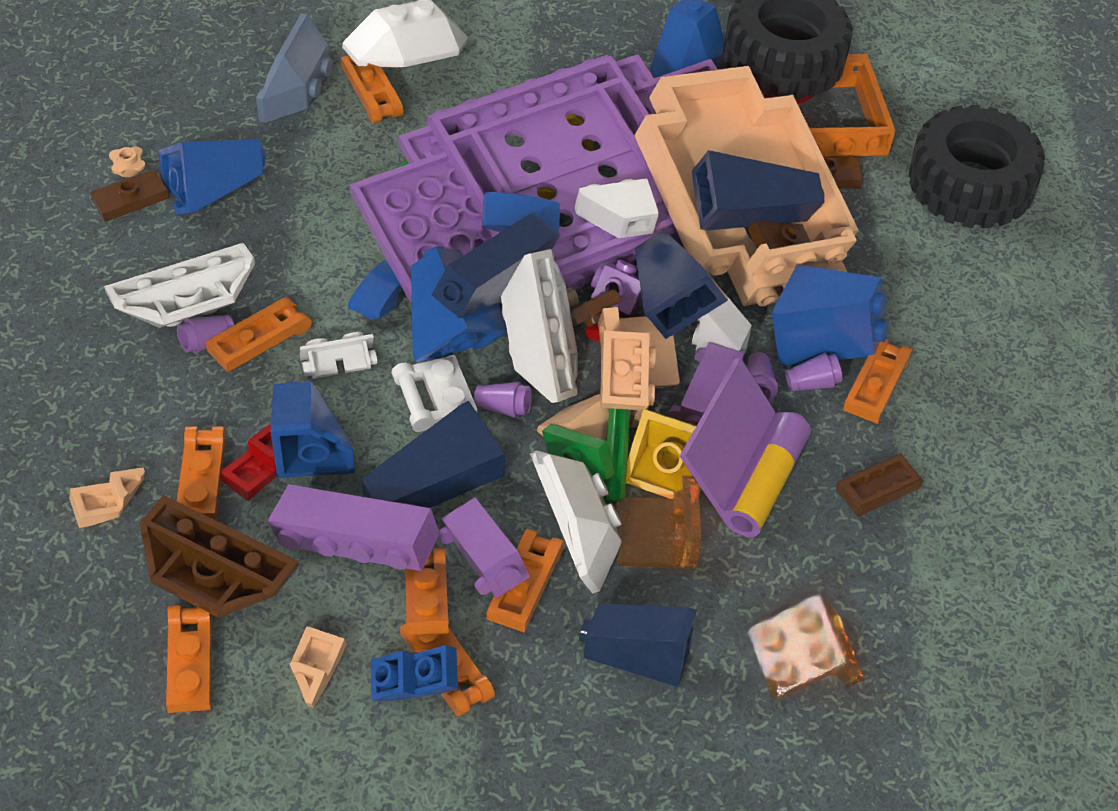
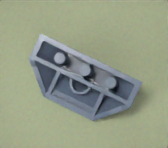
[256,13,333,123]

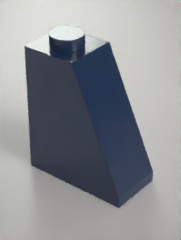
[579,604,697,687]

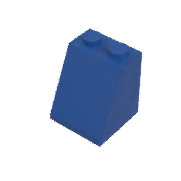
[772,264,889,367]

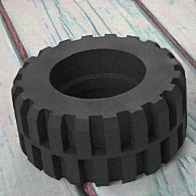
[722,0,853,100]
[908,105,1045,229]

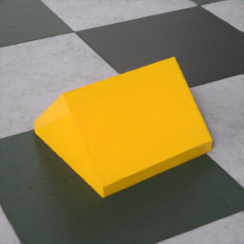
[626,409,701,507]

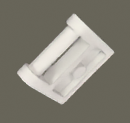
[391,355,477,432]

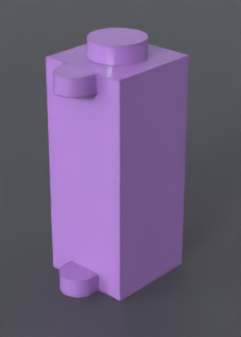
[668,342,744,426]
[438,498,530,598]

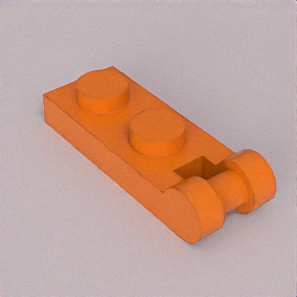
[341,55,404,124]
[205,297,312,373]
[843,339,913,424]
[177,426,226,520]
[487,529,565,633]
[405,548,449,635]
[166,605,212,713]
[400,624,495,717]

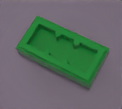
[542,424,615,480]

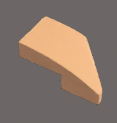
[69,467,145,528]
[289,626,347,708]

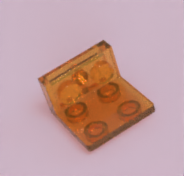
[617,475,701,568]
[748,594,864,700]

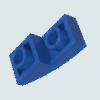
[481,192,560,233]
[348,259,403,319]
[371,645,458,701]

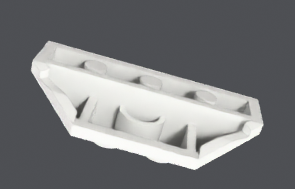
[342,0,468,67]
[104,243,255,328]
[501,249,578,403]
[530,451,622,593]

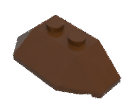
[139,495,299,618]

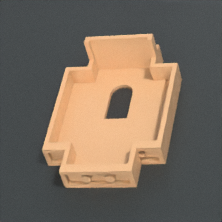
[634,66,859,306]

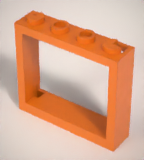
[809,54,895,157]

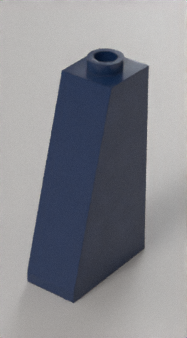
[692,150,825,231]
[431,213,560,318]
[634,229,728,339]
[360,401,505,508]

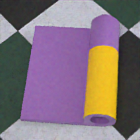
[680,358,811,538]

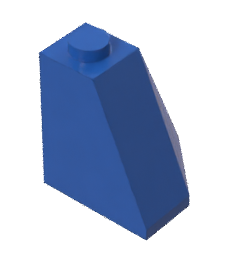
[649,0,728,78]
[158,139,266,215]
[411,246,507,362]
[271,382,355,478]

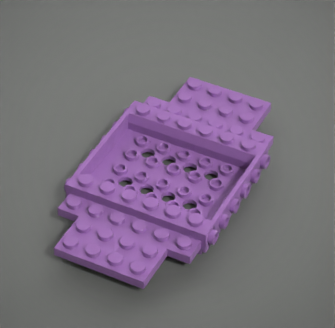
[349,54,718,304]

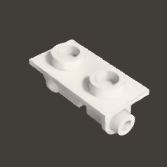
[300,332,377,379]

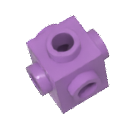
[591,260,643,315]

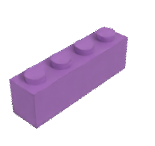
[268,484,440,571]

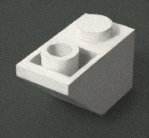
[574,179,659,238]
[692,294,752,357]

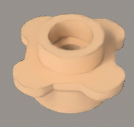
[109,146,146,177]

